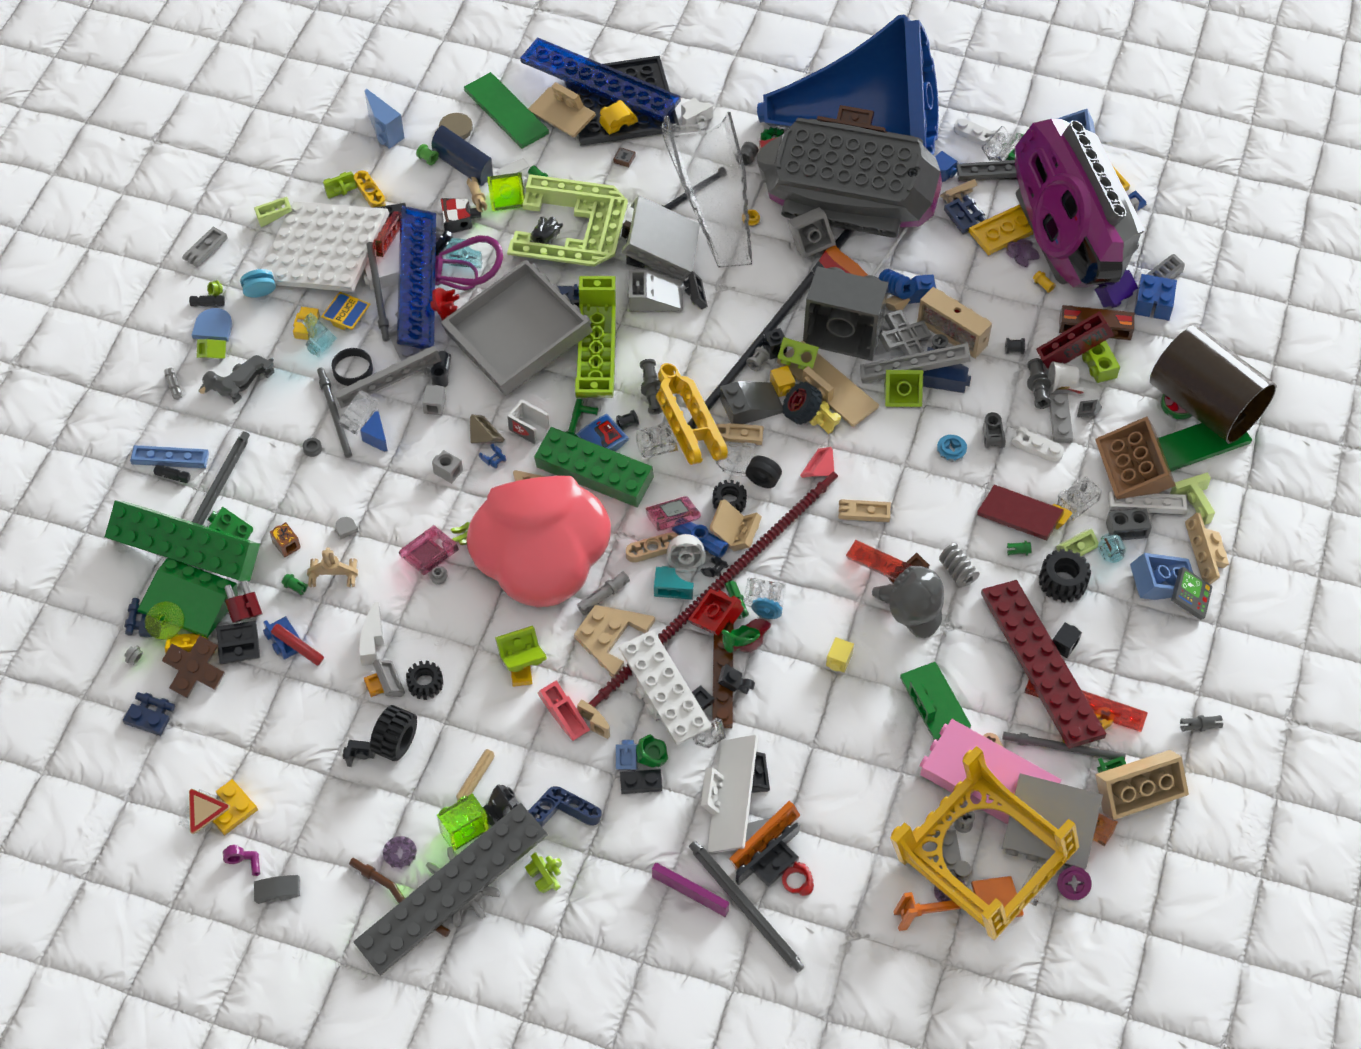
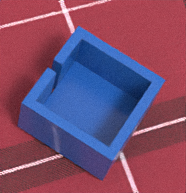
[1134,274,1177,321]

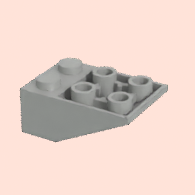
[629,270,683,311]

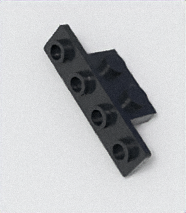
[736,822,800,887]

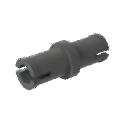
[1180,715,1223,732]

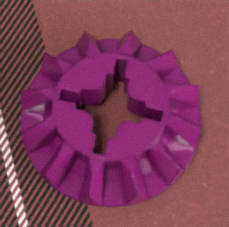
[1057,866,1092,900]

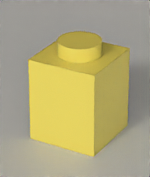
[826,637,854,673]

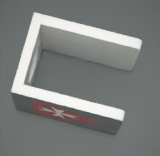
[507,400,549,444]

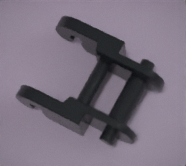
[701,557,729,578]

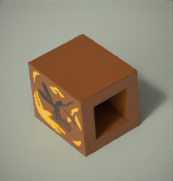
[270,522,301,558]

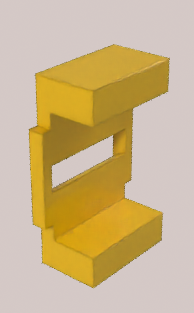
[293,307,320,341]

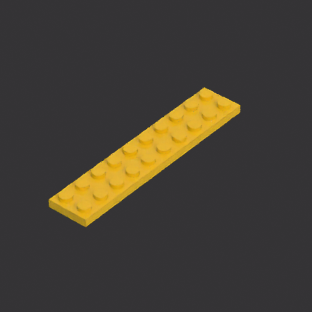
[968,165,1130,256]

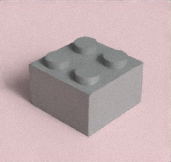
[788,207,836,258]

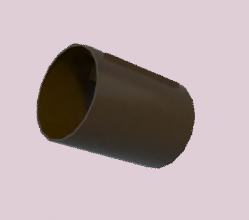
[1150,325,1277,444]

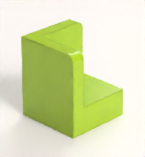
[197,339,226,359]

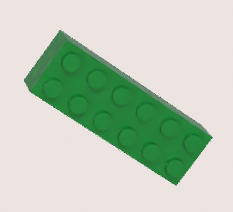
[534,427,654,508]

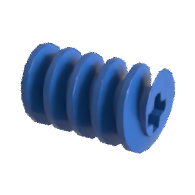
[878,269,916,299]

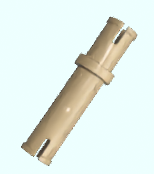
[467,177,487,212]

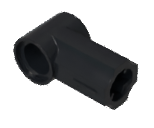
[430,351,451,387]

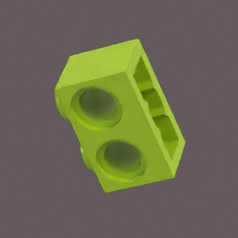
[778,337,819,370]
[1082,341,1120,383]

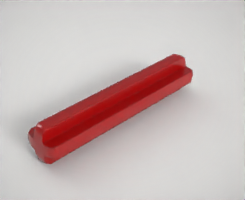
[271,624,324,666]

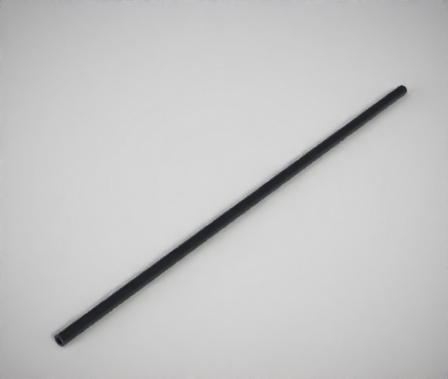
[687,229,854,429]

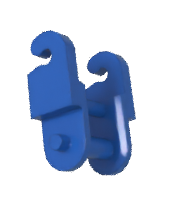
[479,443,506,468]

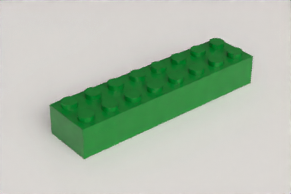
[104,500,260,581]

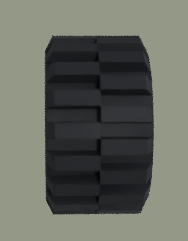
[1039,549,1091,603]
[370,705,417,762]

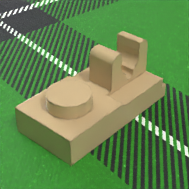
[940,179,977,204]

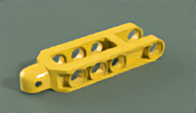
[656,363,728,465]

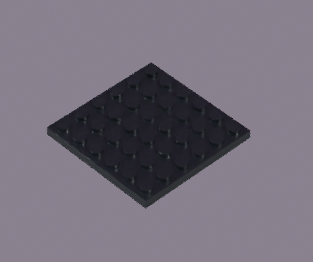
[563,55,680,146]

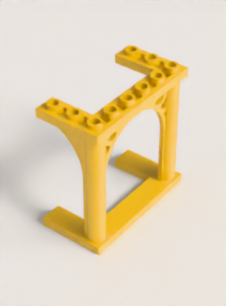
[890,746,1079,940]

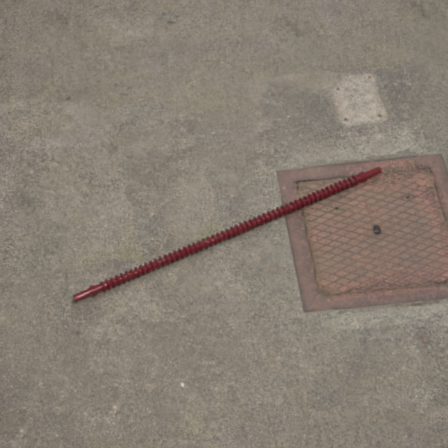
[589,472,838,708]

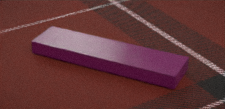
[652,863,729,917]

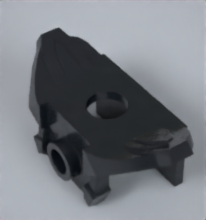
[481,784,519,826]

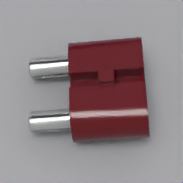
[224,581,262,623]

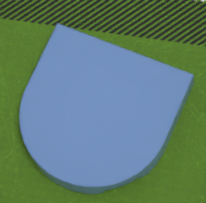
[192,308,232,341]

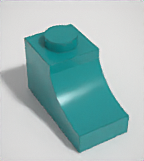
[654,566,694,600]

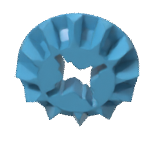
[937,435,967,461]
[751,597,783,619]

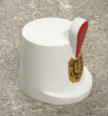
[1047,362,1084,394]

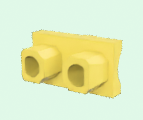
[809,401,841,434]

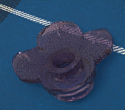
[1006,239,1040,267]

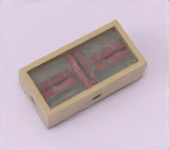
[917,287,992,359]

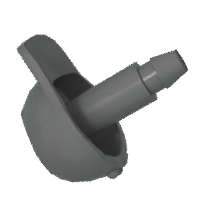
[872,566,944,638]

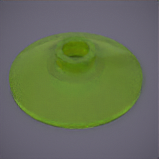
[145,601,184,640]

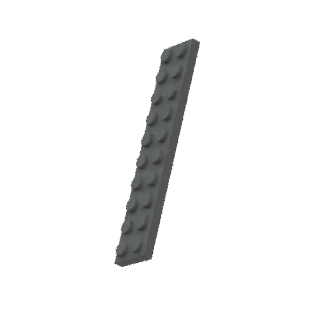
[353,803,548,976]

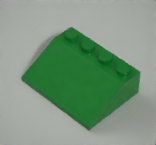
[138,558,238,638]

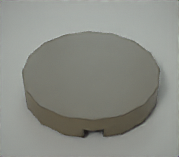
[439,113,473,139]

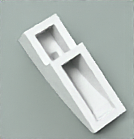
[359,602,384,666]

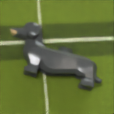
[198,355,274,404]

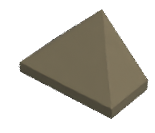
[470,414,505,443]

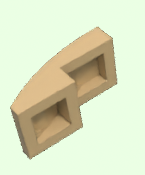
[577,699,610,739]

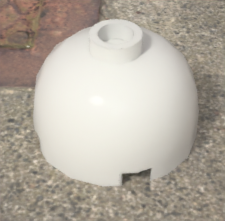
[667,534,706,573]

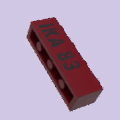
[1036,311,1114,369]

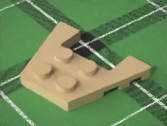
[574,605,655,678]

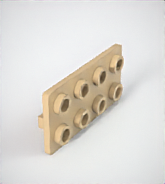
[528,82,596,137]

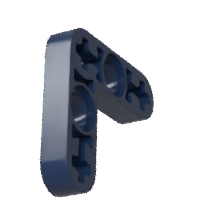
[528,786,602,827]

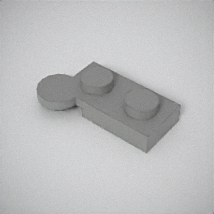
[934,830,971,878]

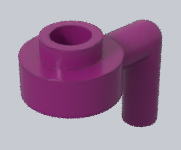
[222,845,261,876]

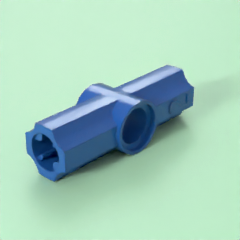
[672,516,729,558]

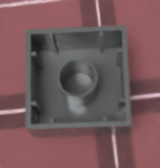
[803,266,889,361]

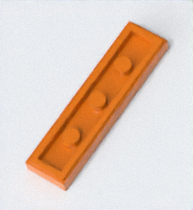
[729,801,800,870]

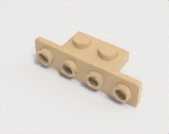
[1185,513,1229,584]

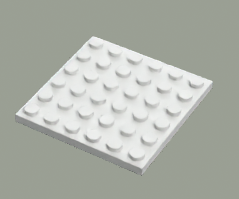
[260,201,389,292]

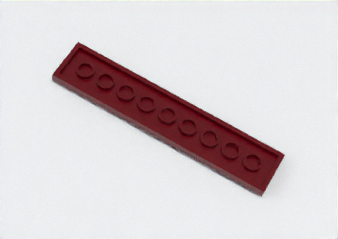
[981,580,1107,749]

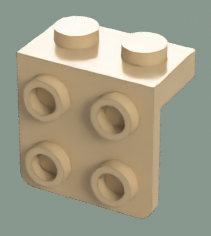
[710,499,762,551]

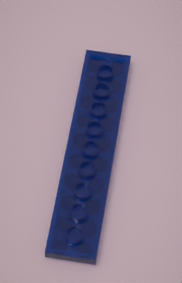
[520,37,681,122]
[397,206,436,349]

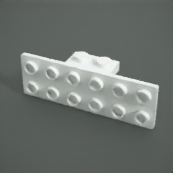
[619,630,712,745]
[701,735,758,854]

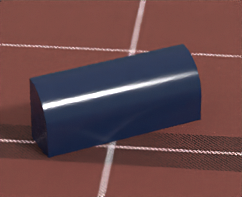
[431,125,493,186]

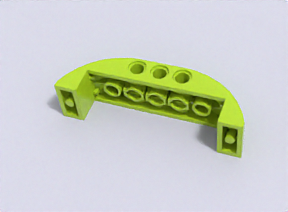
[575,276,616,398]

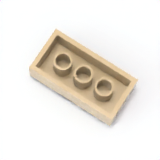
[1095,750,1189,820]

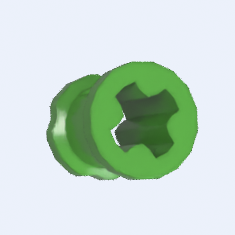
[416,144,439,165]

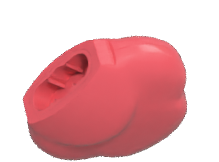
[467,476,611,608]

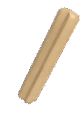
[456,749,495,803]

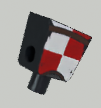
[441,198,482,233]

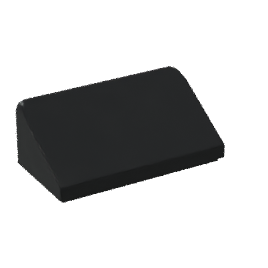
[751,752,770,793]

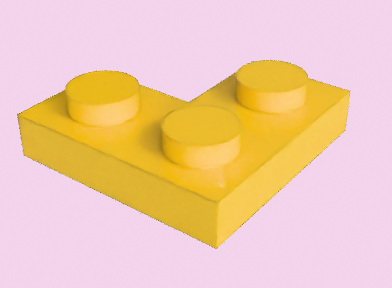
[212,779,258,836]

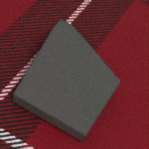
[1077,400,1102,417]

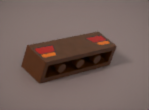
[1059,305,1135,340]

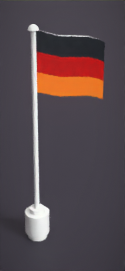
[812,227,909,277]

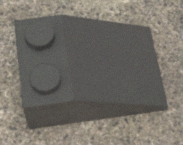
[720,381,783,424]

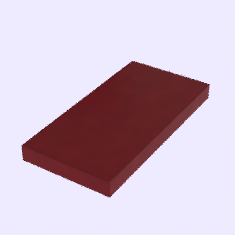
[977,484,1064,541]

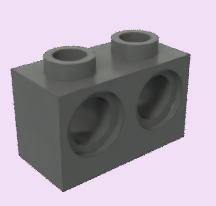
[1106,508,1152,541]

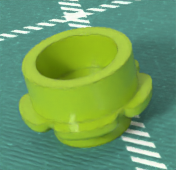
[207,280,223,297]

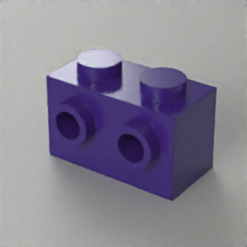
[1094,270,1138,308]

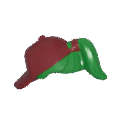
[722,619,771,653]

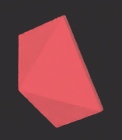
[800,447,834,478]

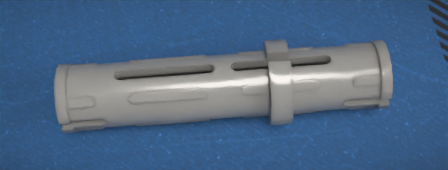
[577,571,630,614]

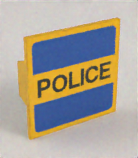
[321,291,371,330]

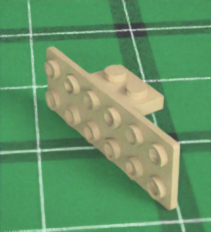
[777,341,879,427]

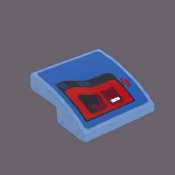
[576,414,629,451]

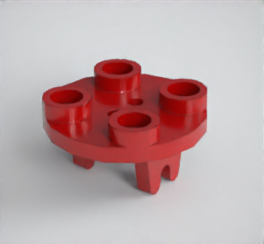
[430,287,460,321]

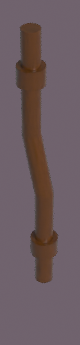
[349,858,450,937]

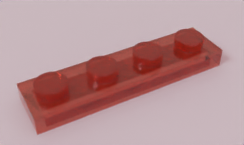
[373,211,401,257]
[846,540,912,580]

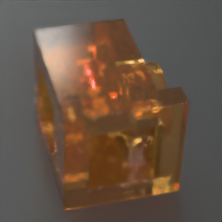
[1093,813,1118,846]

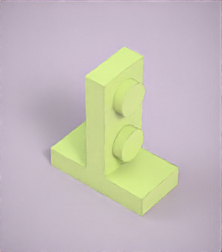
[1170,472,1215,525]

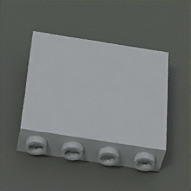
[622,196,700,281]
[1001,773,1103,870]

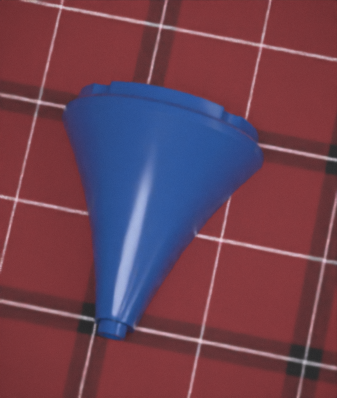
[757,14,939,155]

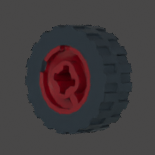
[782,382,822,425]

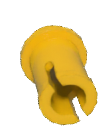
[1033,271,1056,293]

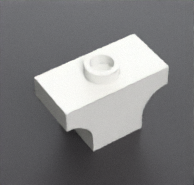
[681,97,713,132]

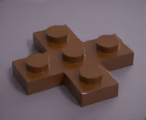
[162,636,225,698]

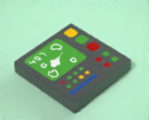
[1171,567,1213,620]

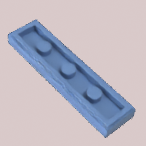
[130,445,209,469]

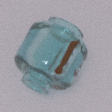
[1098,533,1126,563]

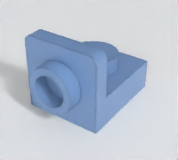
[616,740,638,770]

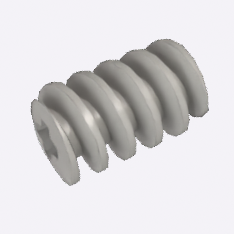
[939,543,980,587]

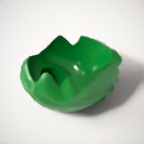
[636,734,668,768]

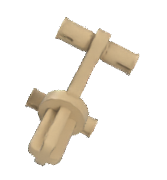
[307,548,358,587]

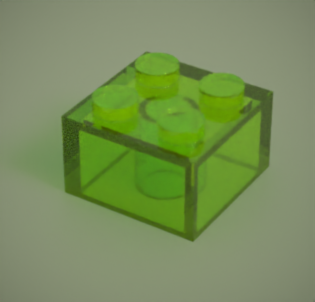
[437,793,489,851]

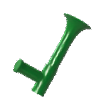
[566,398,599,437]

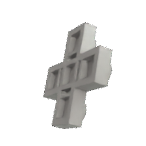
[878,310,932,356]

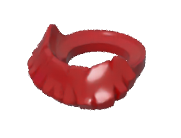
[782,862,814,896]

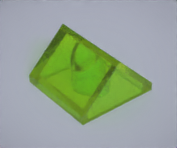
[487,172,525,211]

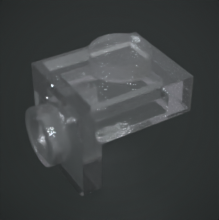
[693,718,726,748]

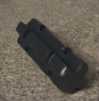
[430,230,453,258]
[189,295,225,306]
[153,464,191,483]

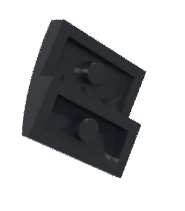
[216,621,260,664]

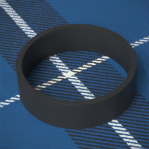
[331,348,373,386]

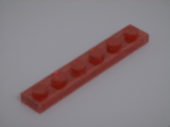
[1024,680,1148,732]

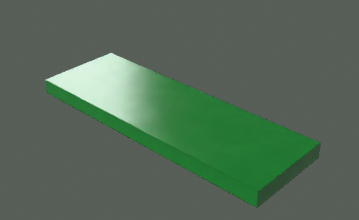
[464,72,549,149]
[1158,423,1252,471]

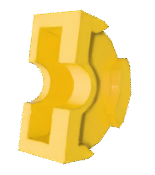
[599,100,638,135]

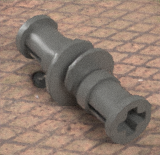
[1027,358,1051,409]
[640,359,663,415]

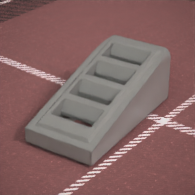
[1146,254,1185,279]

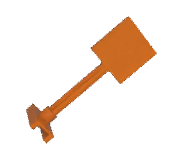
[893,876,1024,931]

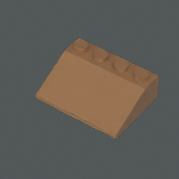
[1095,416,1176,499]

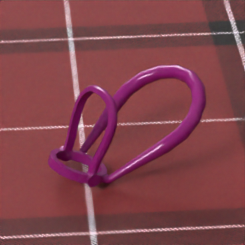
[432,235,503,291]

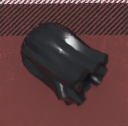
[530,217,563,244]

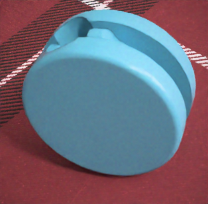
[240,269,276,298]

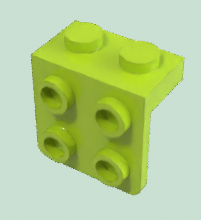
[495,625,547,672]

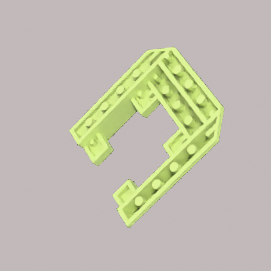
[507,174,628,267]

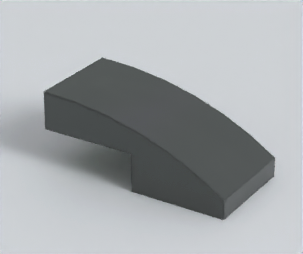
[254,875,300,904]

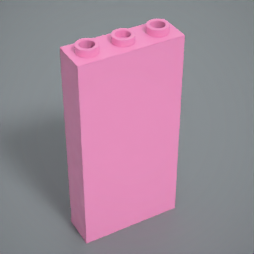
[920,719,1061,824]

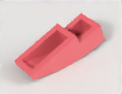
[537,680,590,741]

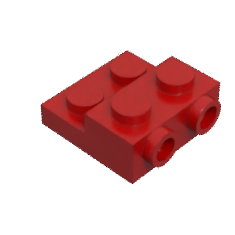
[688,589,744,636]

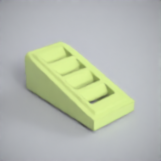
[254,197,292,227]

